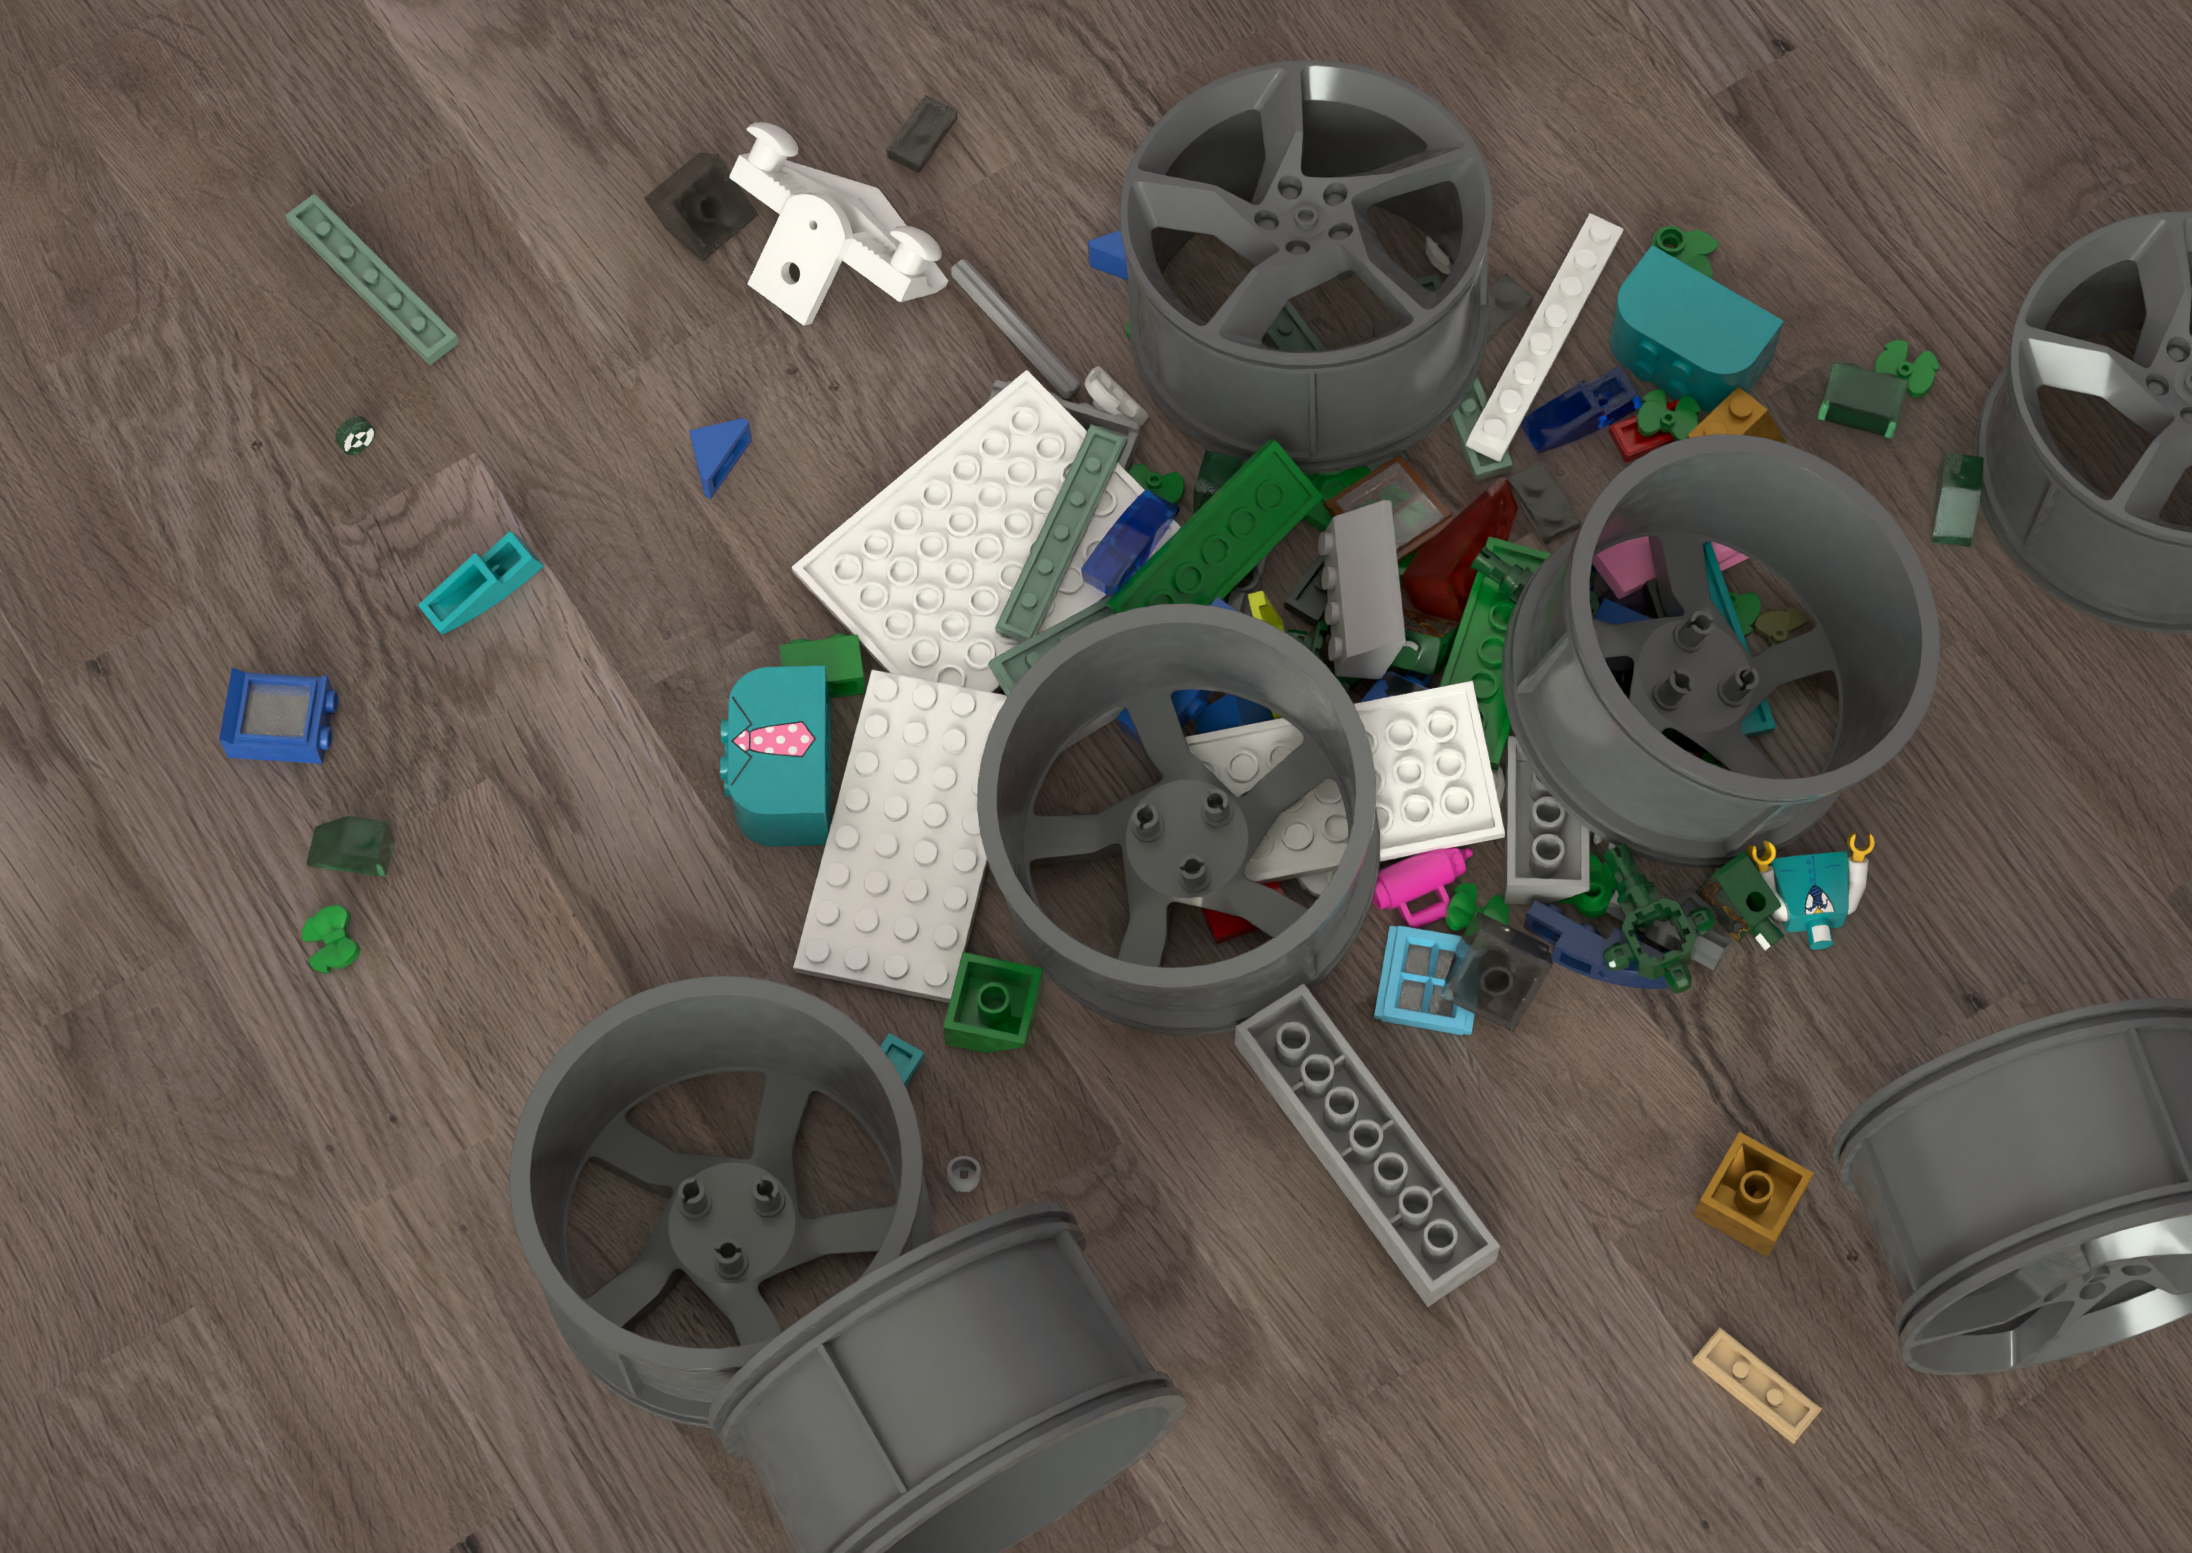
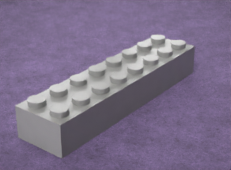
[1234,983,1500,1307]

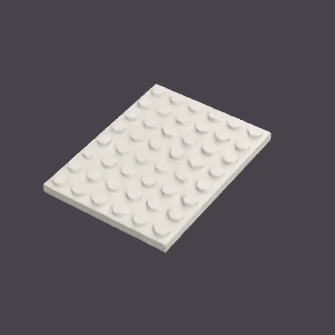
[792,370,1181,693]

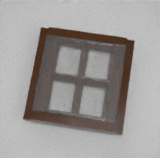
[1324,455,1456,563]

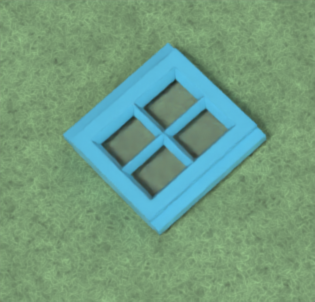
[1374,925,1487,1035]

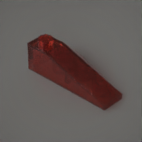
[1401,478,1518,622]

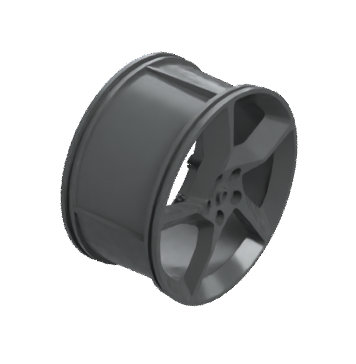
[1119,60,1493,474]
[1972,211,2192,634]
[1502,434,1940,868]
[977,604,1380,1036]
[509,976,933,1428]
[1830,998,2192,1376]
[707,1202,1187,1553]

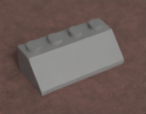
[1318,500,1406,679]
[1504,736,1589,905]

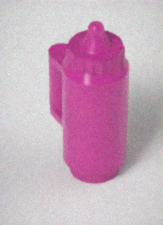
[1373,847,1473,929]

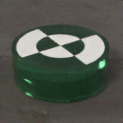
[335,416,375,455]

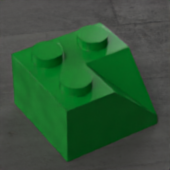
[943,952,1044,1053]

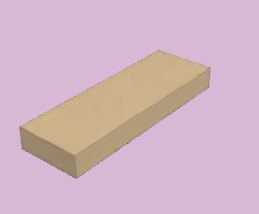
[1692,1327,1822,1444]

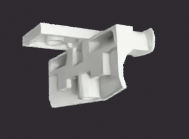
[729,122,948,326]

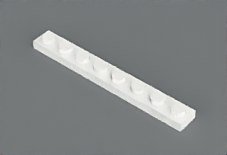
[1466,213,1624,462]

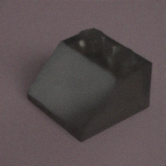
[644,153,759,261]
[1440,911,1553,1032]

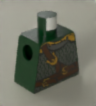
[1391,608,1461,675]
[1696,851,1784,951]

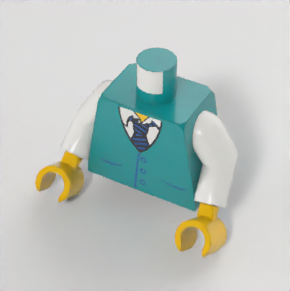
[1746,831,1875,950]

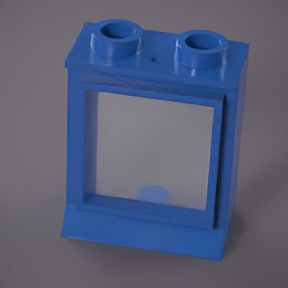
[219,667,339,764]

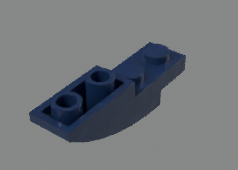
[1523,900,1669,989]

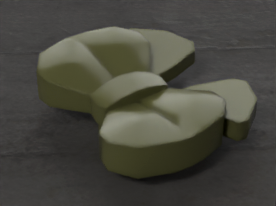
[1753,607,1807,647]

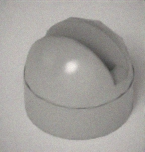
[947,1156,981,1193]

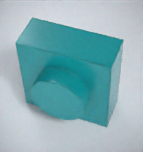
[880,1033,925,1087]

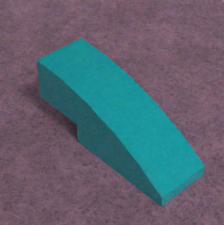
[418,531,545,634]

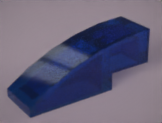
[1520,365,1643,454]
[1081,489,1180,597]

